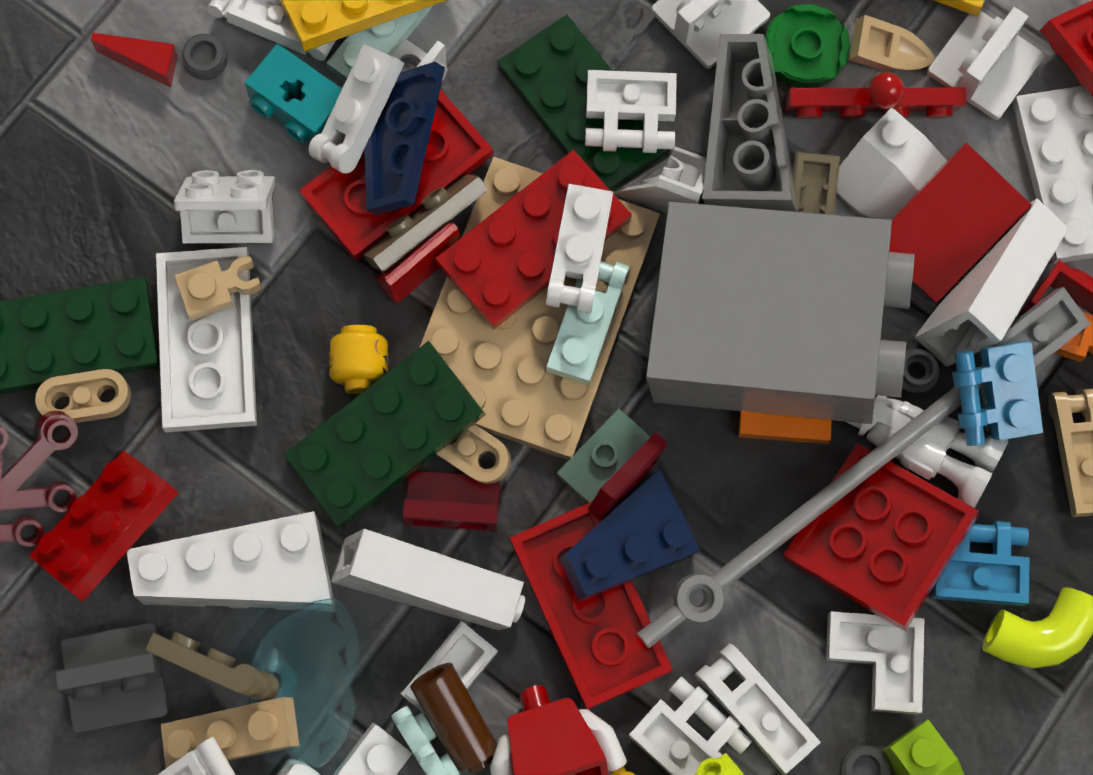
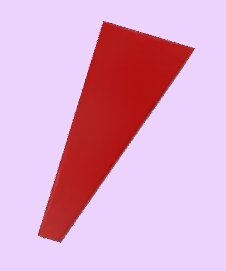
[91,32,178,87]

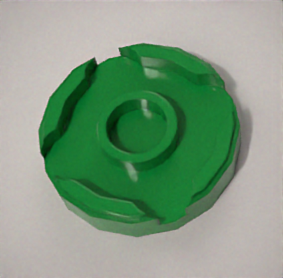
[765,4,851,88]

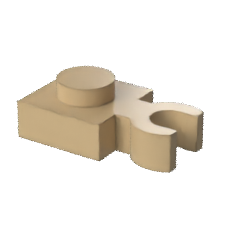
[174,256,262,321]

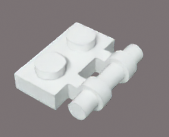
[585,70,677,153]
[628,676,752,775]

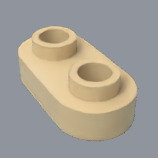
[35,369,131,423]
[437,424,511,484]

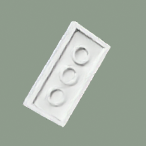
[1012,86,1093,264]
[156,247,257,433]

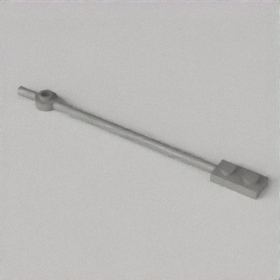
[637,287,1090,649]

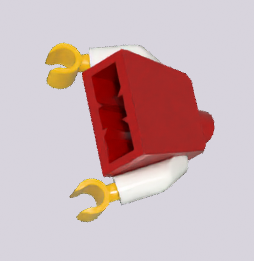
[490,685,636,775]

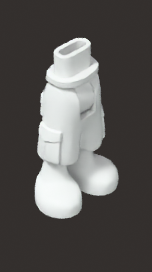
[847,395,1009,508]

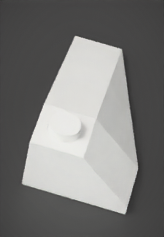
[836,108,947,220]

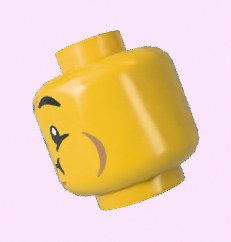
[329,325,388,394]

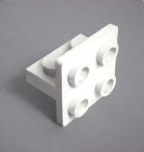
[651,0,770,69]
[927,7,1045,120]
[174,170,275,243]

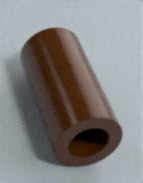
[410,663,497,773]

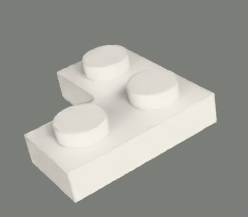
[826,611,924,715]

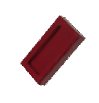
[588,432,668,519]

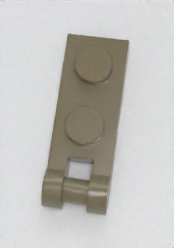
[145,632,279,702]

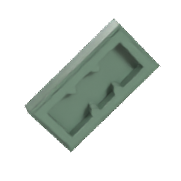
[556,408,650,504]

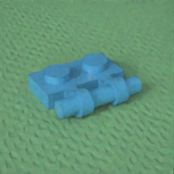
[952,340,1043,446]
[932,521,1030,606]

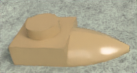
[849,15,936,72]

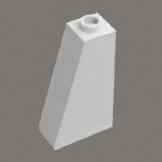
[915,199,1069,367]
[331,529,525,630]

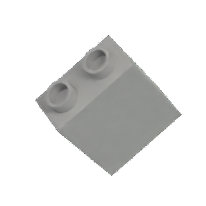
[646,202,915,424]

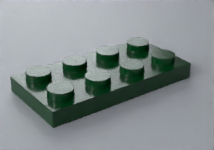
[497,14,671,191]
[0,277,160,395]
[284,341,486,528]

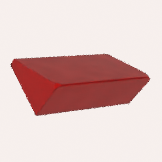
[376,223,460,303]

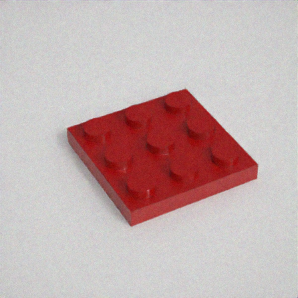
[783,443,979,631]

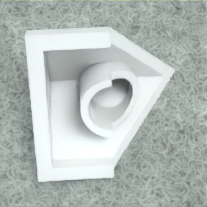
[612,147,707,214]

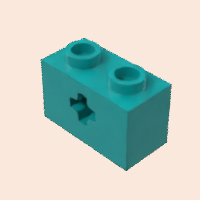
[244,43,342,144]

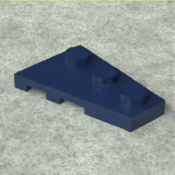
[364,62,445,215]
[559,468,701,602]

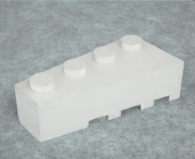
[127,511,336,612]

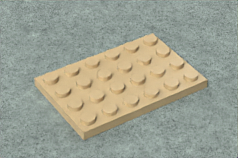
[419,157,660,460]

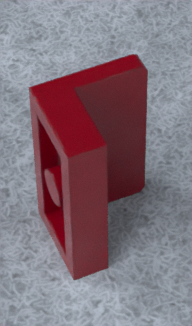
[403,471,500,532]

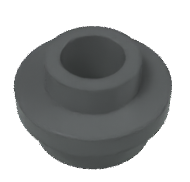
[902,349,940,394]

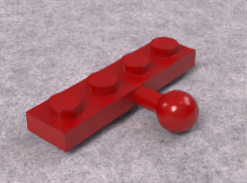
[784,72,966,119]

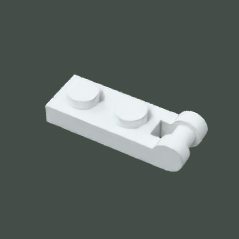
[309,43,405,174]
[546,184,613,313]
[695,643,821,775]

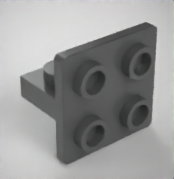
[55,623,169,734]

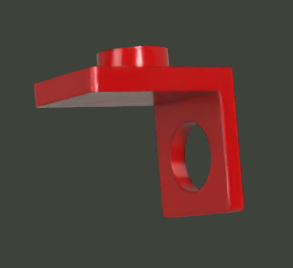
[1020,260,1093,316]

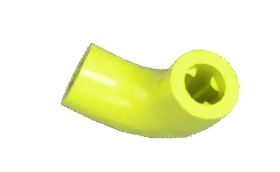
[982,587,1093,669]

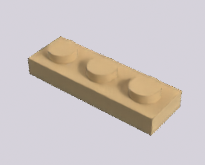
[161,697,299,768]

